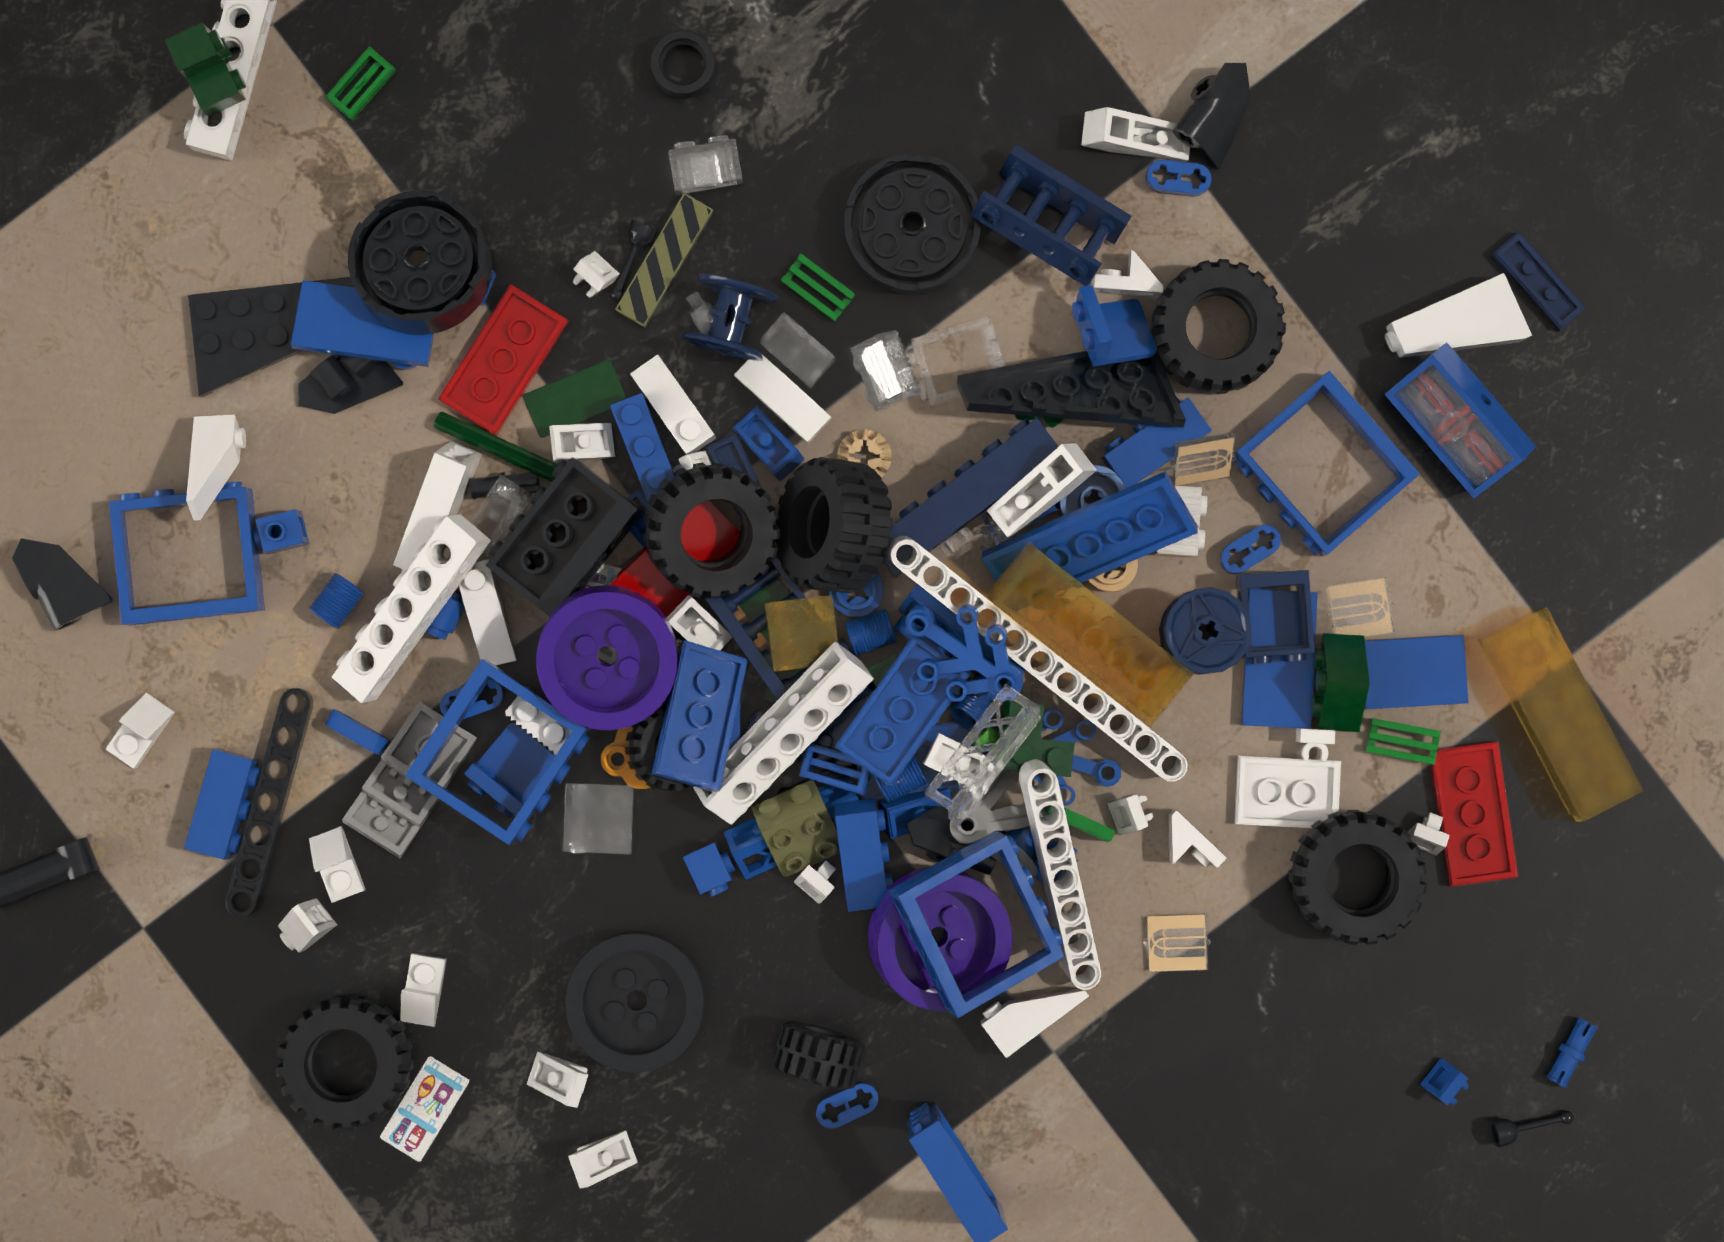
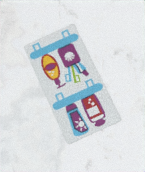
[380,1056,469,1162]

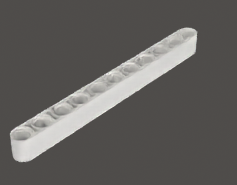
[887,536,1188,782]

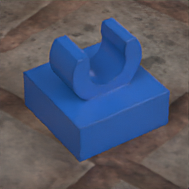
[1420,1058,1469,1106]

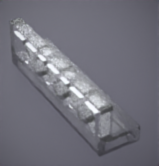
[925,684,1041,826]

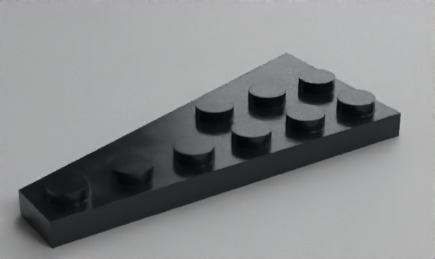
[188,277,354,398]
[956,351,1186,428]

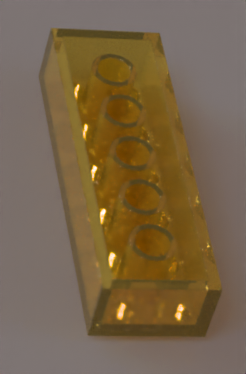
[986,542,1194,727]
[1478,607,1643,823]

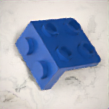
[1072,285,1157,367]
[464,723,556,818]

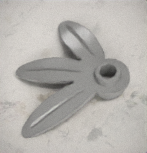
[950,769,1047,877]

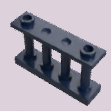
[970,144,1132,286]
[705,556,854,700]

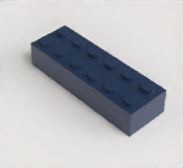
[883,418,1059,579]

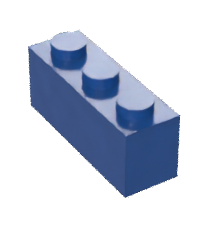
[610,393,676,502]
[1101,397,1212,488]
[184,749,261,860]
[834,798,893,912]

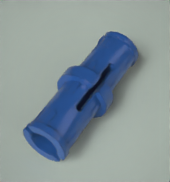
[1546,1017,1598,1088]

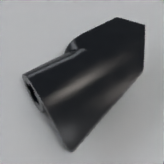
[1173,63,1250,169]
[298,354,403,414]
[12,538,113,631]
[906,806,1005,875]

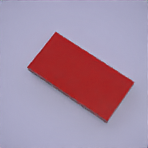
[438,284,569,436]
[606,500,741,617]
[1429,741,1518,887]

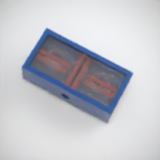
[1385,342,1536,498]

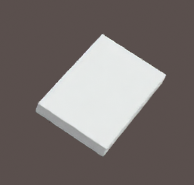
[1234,756,1341,828]

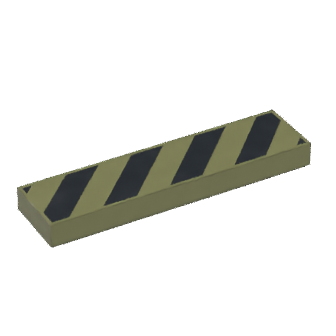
[615,193,714,328]

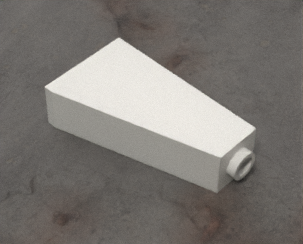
[1385,273,1532,358]
[393,441,482,578]

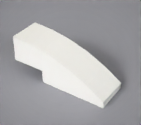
[734,355,831,444]

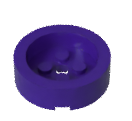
[536,585,677,730]
[868,867,1012,1011]

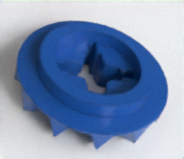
[829,573,883,617]

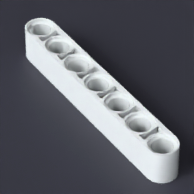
[1019,759,1101,990]

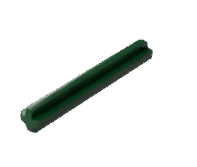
[434,412,558,482]

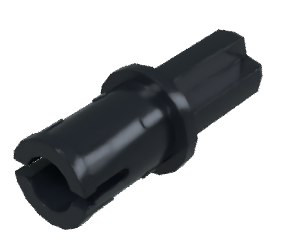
[470,472,540,499]

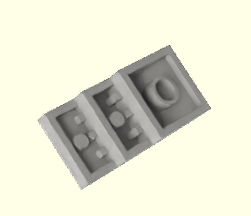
[342,701,477,858]

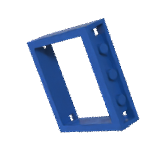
[1233,370,1420,557]
[109,482,265,626]
[405,659,590,845]
[888,831,1065,1018]
[907,1102,1008,1242]

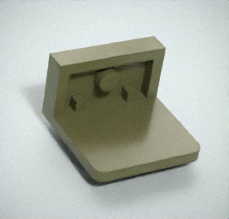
[751,780,840,877]

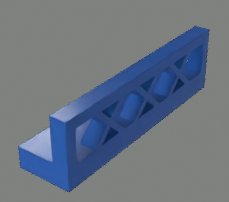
[724,777,859,880]

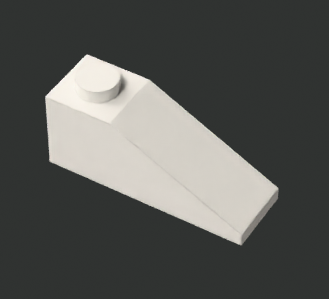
[1081,107,1190,161]
[630,354,716,455]
[186,414,246,521]
[987,443,1097,537]
[459,559,517,666]
[278,898,337,953]
[980,988,1089,1058]

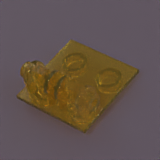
[765,595,838,672]

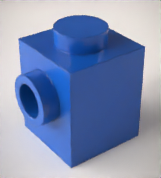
[253,509,310,554]
[683,841,736,897]

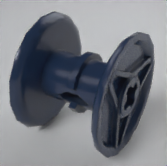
[681,274,779,361]
[1159,587,1252,675]

